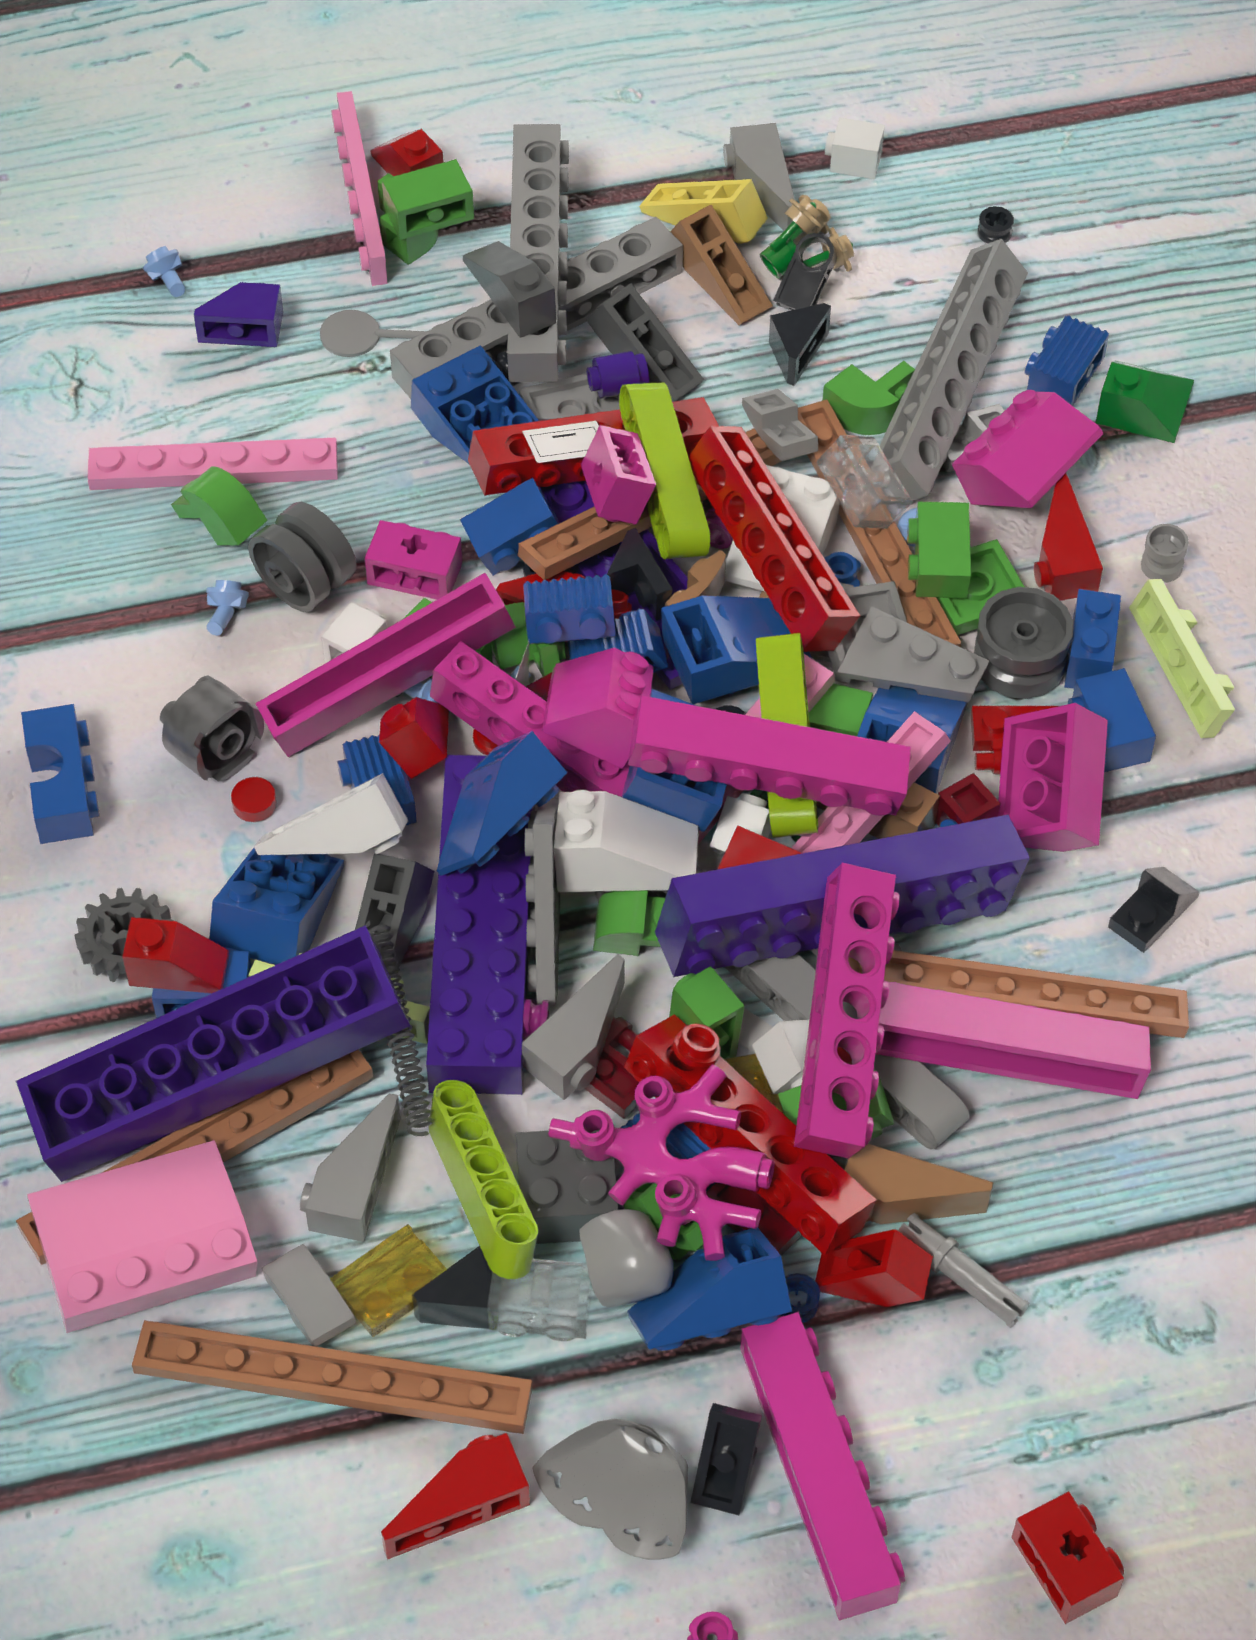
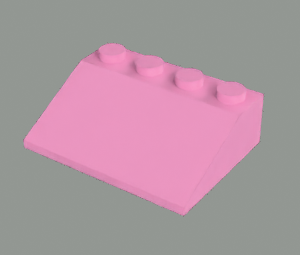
[27,1140,257,1333]

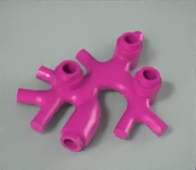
[548,1064,775,1261]

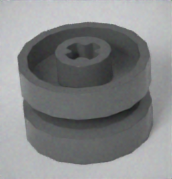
[248,501,357,612]
[974,587,1073,699]

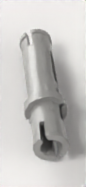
[898,1213,1030,1328]

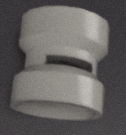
[1141,524,1189,583]

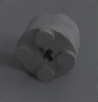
[160,675,264,781]

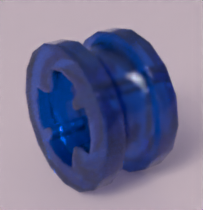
[781,1273,820,1323]

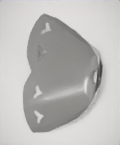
[532,1419,688,1560]

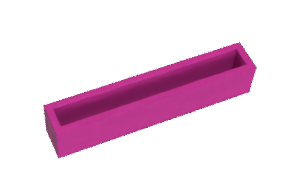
[255,573,516,757]
[628,696,911,816]
[877,982,1151,1099]
[740,1312,905,1621]

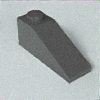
[462,241,556,338]
[586,283,704,402]
[355,853,435,972]

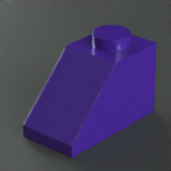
[194,282,283,347]

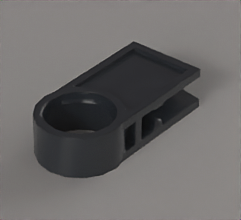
[773,233,837,311]

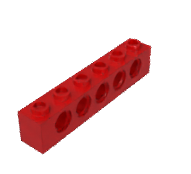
[468,397,719,496]
[688,426,860,652]
[624,1014,877,1256]

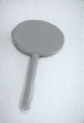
[320,310,427,357]

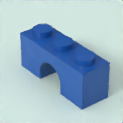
[21,704,100,844]

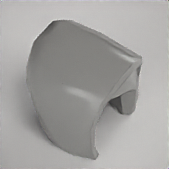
[579,1209,673,1308]

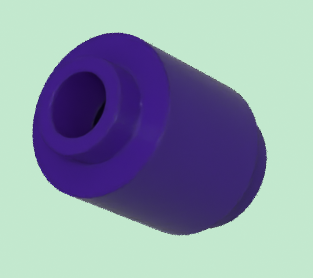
[586,351,649,398]

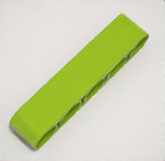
[619,382,710,559]
[756,633,818,838]
[428,1080,538,1279]

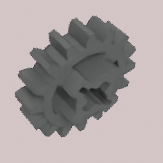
[74,888,174,982]

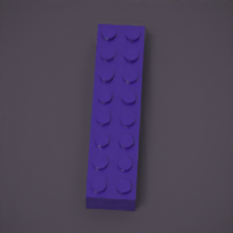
[426,755,535,1095]
[655,815,1030,977]
[16,925,411,1182]

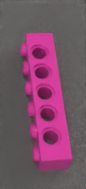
[430,641,630,797]
[794,863,899,1158]

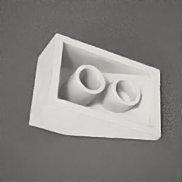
[725,465,842,591]
[254,773,408,855]
[554,790,699,892]

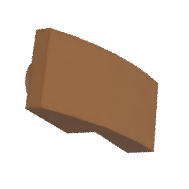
[665,550,726,607]

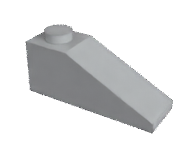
[723,123,795,231]
[522,954,625,1100]
[300,1093,401,1242]

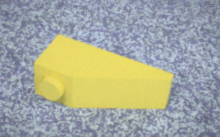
[639,179,768,244]

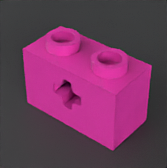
[581,425,656,524]
[365,520,462,600]

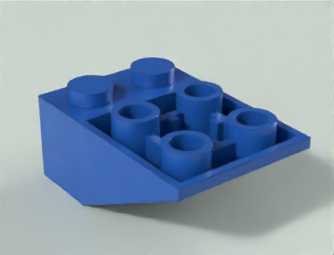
[410,345,539,465]
[661,595,812,704]
[857,685,968,794]
[621,689,727,832]
[436,731,567,876]
[209,842,345,965]
[627,1228,792,1351]

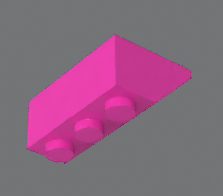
[952,390,1103,508]
[542,648,654,769]
[998,703,1108,852]

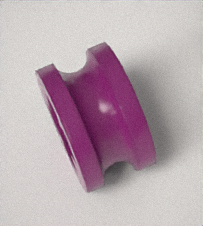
[705,508,733,549]
[523,999,549,1041]

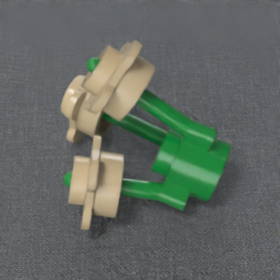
[759,195,854,279]

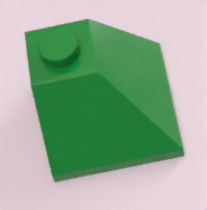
[1095,360,1194,443]

